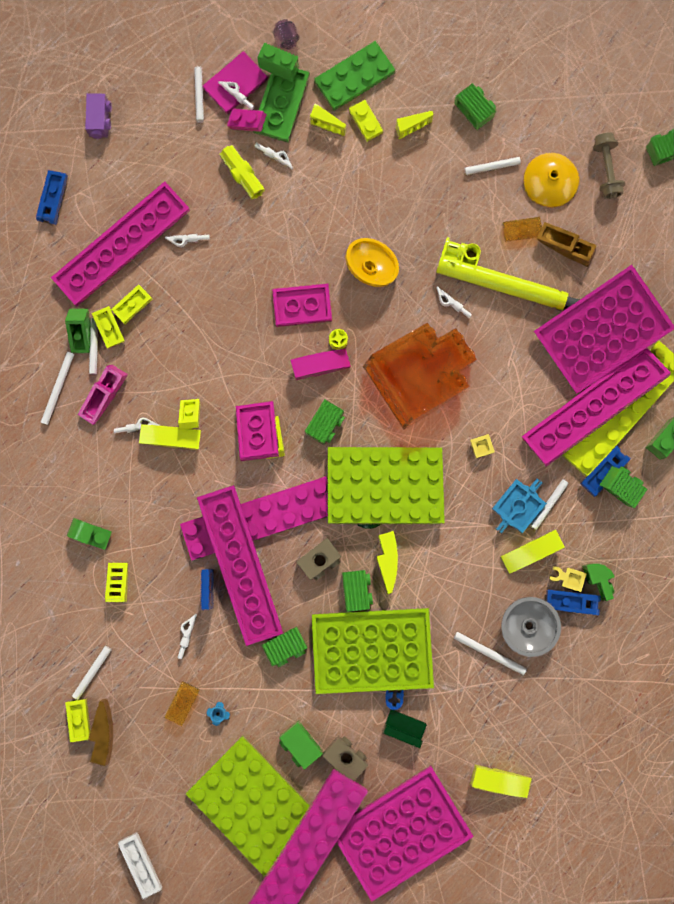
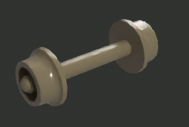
[593,132,625,199]

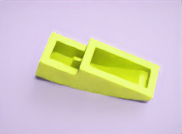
[139,424,201,450]
[500,530,565,574]
[376,531,398,594]
[470,764,532,798]

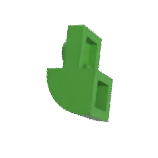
[66,518,112,550]
[582,564,615,601]

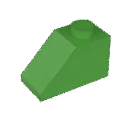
[65,309,90,353]

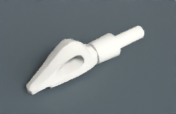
[218,81,254,110]
[255,143,293,169]
[165,234,210,247]
[436,286,472,318]
[114,417,160,433]
[177,614,197,659]

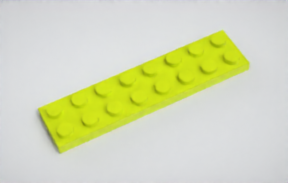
[562,341,674,477]

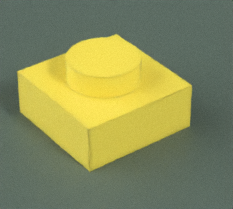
[470,434,495,458]

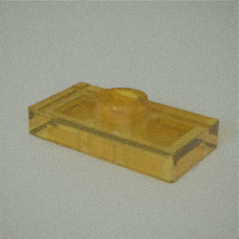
[502,217,542,242]
[164,681,200,726]

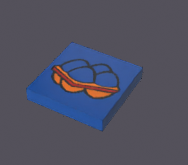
[201,569,214,610]

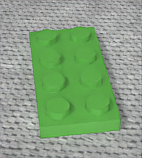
[314,41,395,111]
[253,69,310,142]

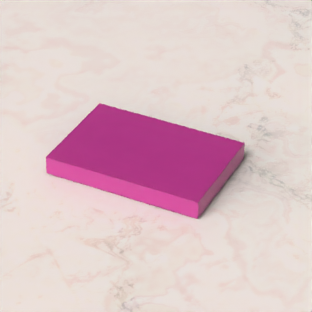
[202,51,268,114]
[272,284,332,327]
[236,401,279,461]

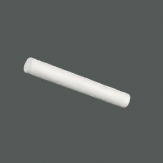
[194,67,204,122]
[465,157,521,175]
[89,318,98,375]
[530,479,569,530]
[72,646,111,700]

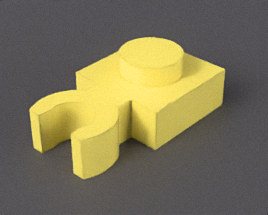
[550,566,587,593]

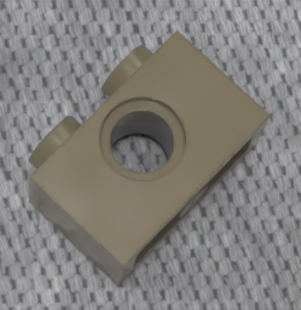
[296,538,342,581]
[322,735,368,781]

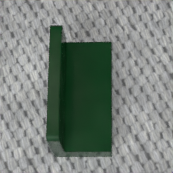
[382,709,427,749]

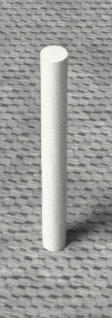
[41,352,74,425]
[454,632,527,675]

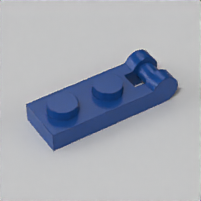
[36,170,68,225]
[580,445,631,497]
[546,589,601,615]

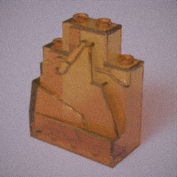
[363,323,477,430]

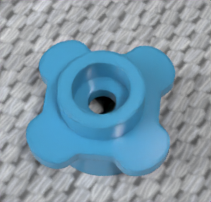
[207,702,230,726]

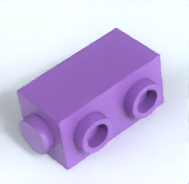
[85,94,112,139]

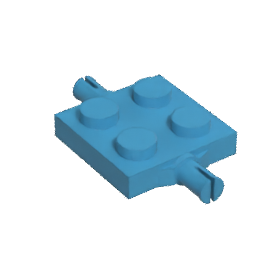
[492,478,547,534]

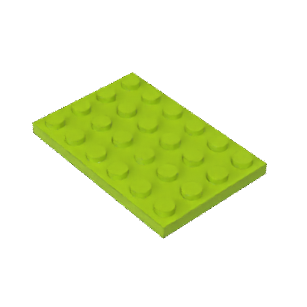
[327,447,445,524]
[312,608,434,694]
[186,736,310,877]

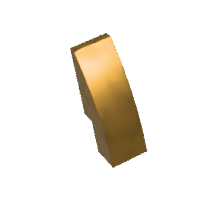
[537,222,597,267]
[88,699,113,766]

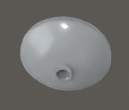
[501,597,561,657]

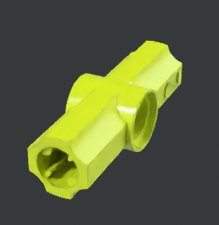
[220,145,265,200]

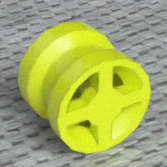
[329,329,348,350]

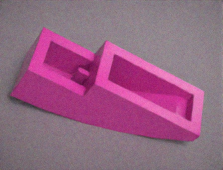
[291,349,351,381]
[78,365,128,425]

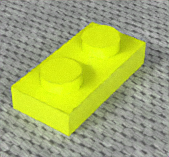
[349,100,383,142]
[111,285,153,324]
[92,306,125,349]
[178,399,200,429]
[65,699,91,742]

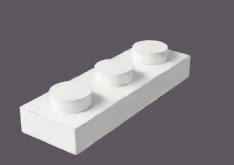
[118,832,162,899]

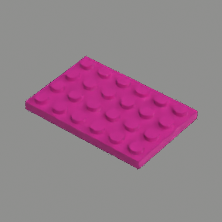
[534,265,674,394]
[337,765,474,902]

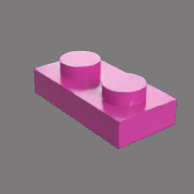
[227,109,266,132]

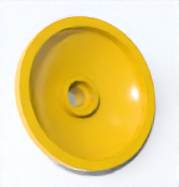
[523,153,579,208]
[345,238,399,287]

